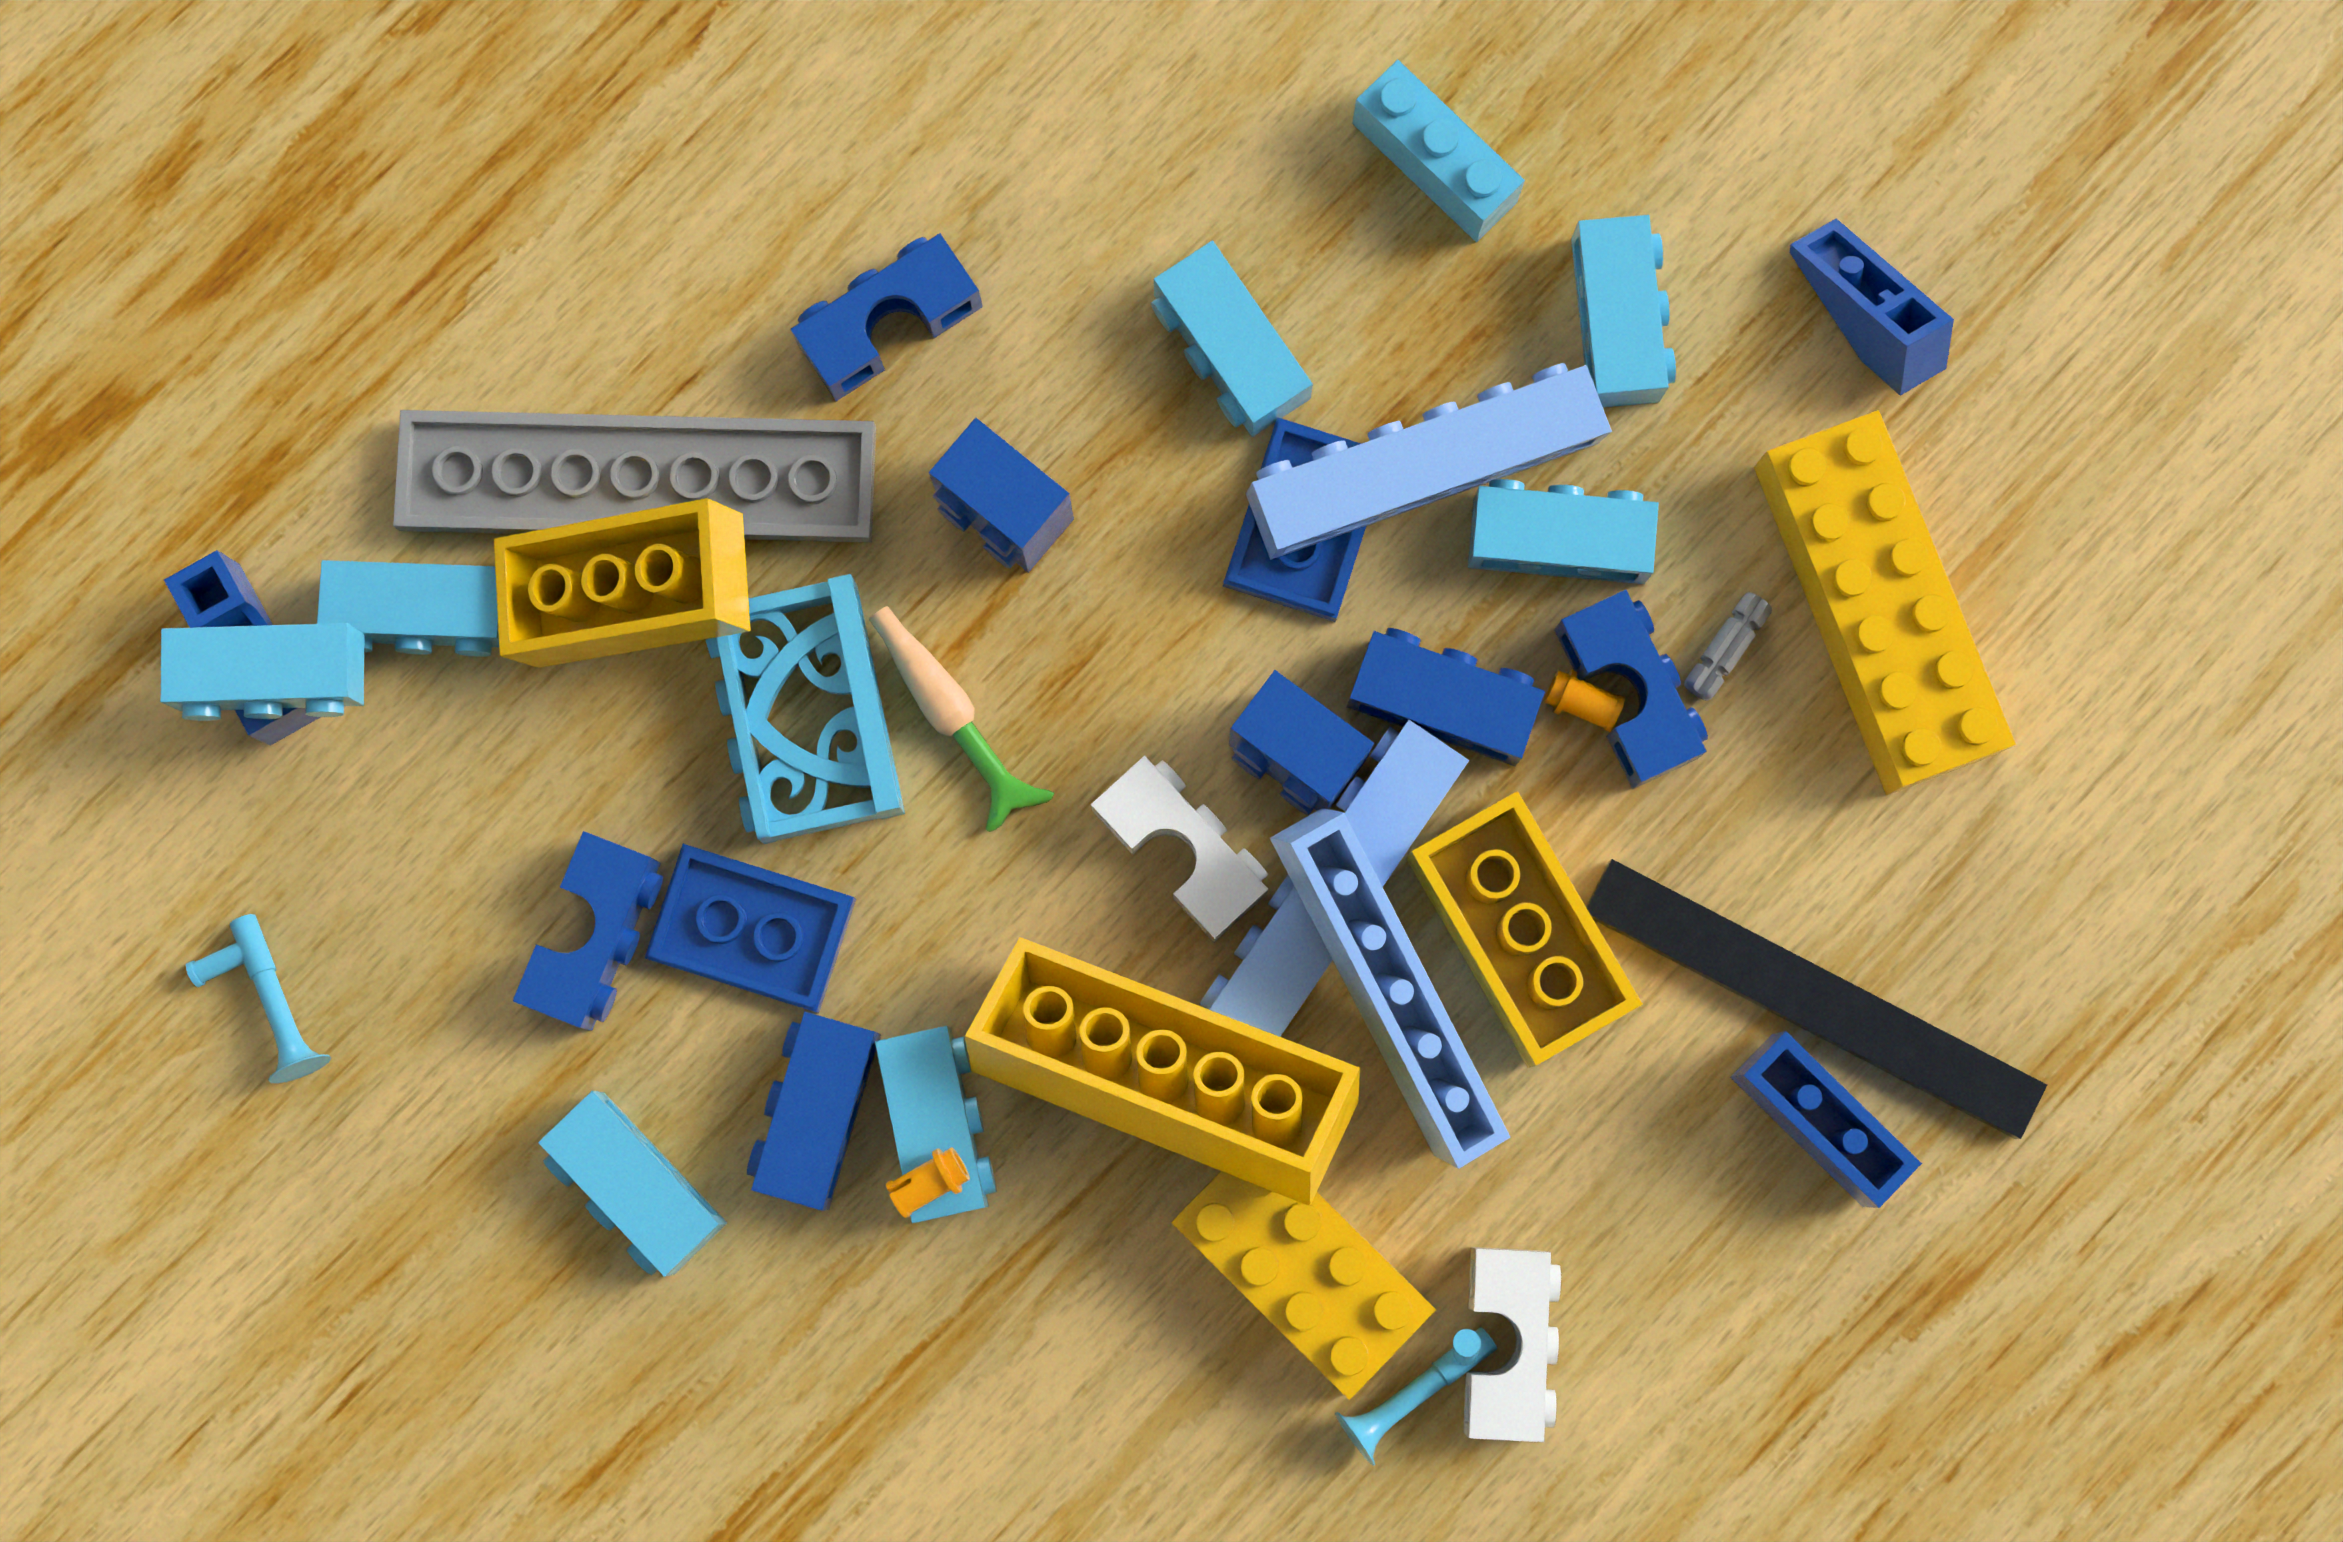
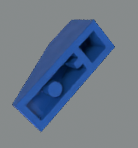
[1789,218,1954,396]

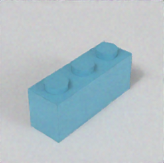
[1352,59,1525,243]
[1571,215,1676,407]
[1151,240,1313,437]
[1468,479,1659,584]
[317,560,499,657]
[160,623,364,721]
[875,1026,996,1223]
[538,1091,727,1277]

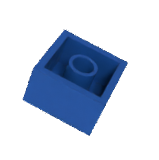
[929,417,1074,573]
[1229,670,1374,815]

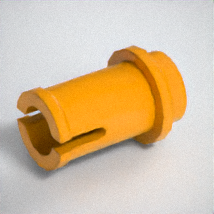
[1544,669,1625,732]
[886,1147,970,1218]

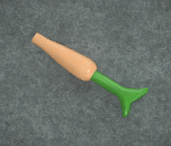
[869,606,1054,832]

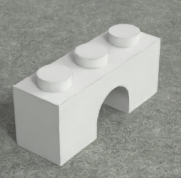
[1091,755,1268,943]
[1463,1247,1561,1442]

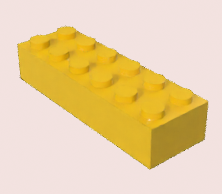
[1754,410,2016,796]
[965,937,1360,1206]

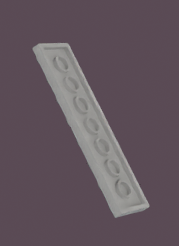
[393,410,876,542]

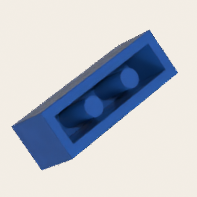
[1347,628,1545,766]
[747,1011,881,1211]
[1730,1031,1922,1208]

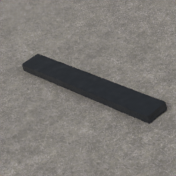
[1586,859,2047,1139]

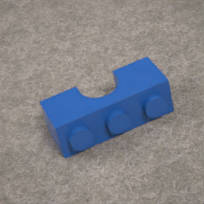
[791,233,983,402]
[164,550,321,746]
[1554,590,1708,789]
[513,831,663,1031]

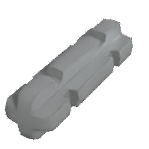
[1684,592,1772,701]

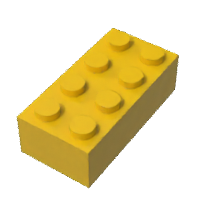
[494,498,750,668]
[1406,791,1643,1068]
[1171,1171,1436,1400]

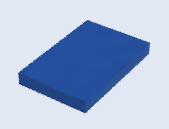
[1223,417,1366,622]
[645,844,856,1013]

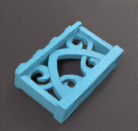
[706,574,905,844]

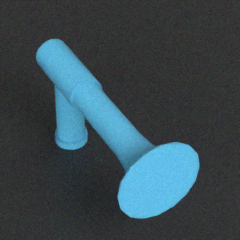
[186,914,331,1083]
[1335,1327,1497,1466]

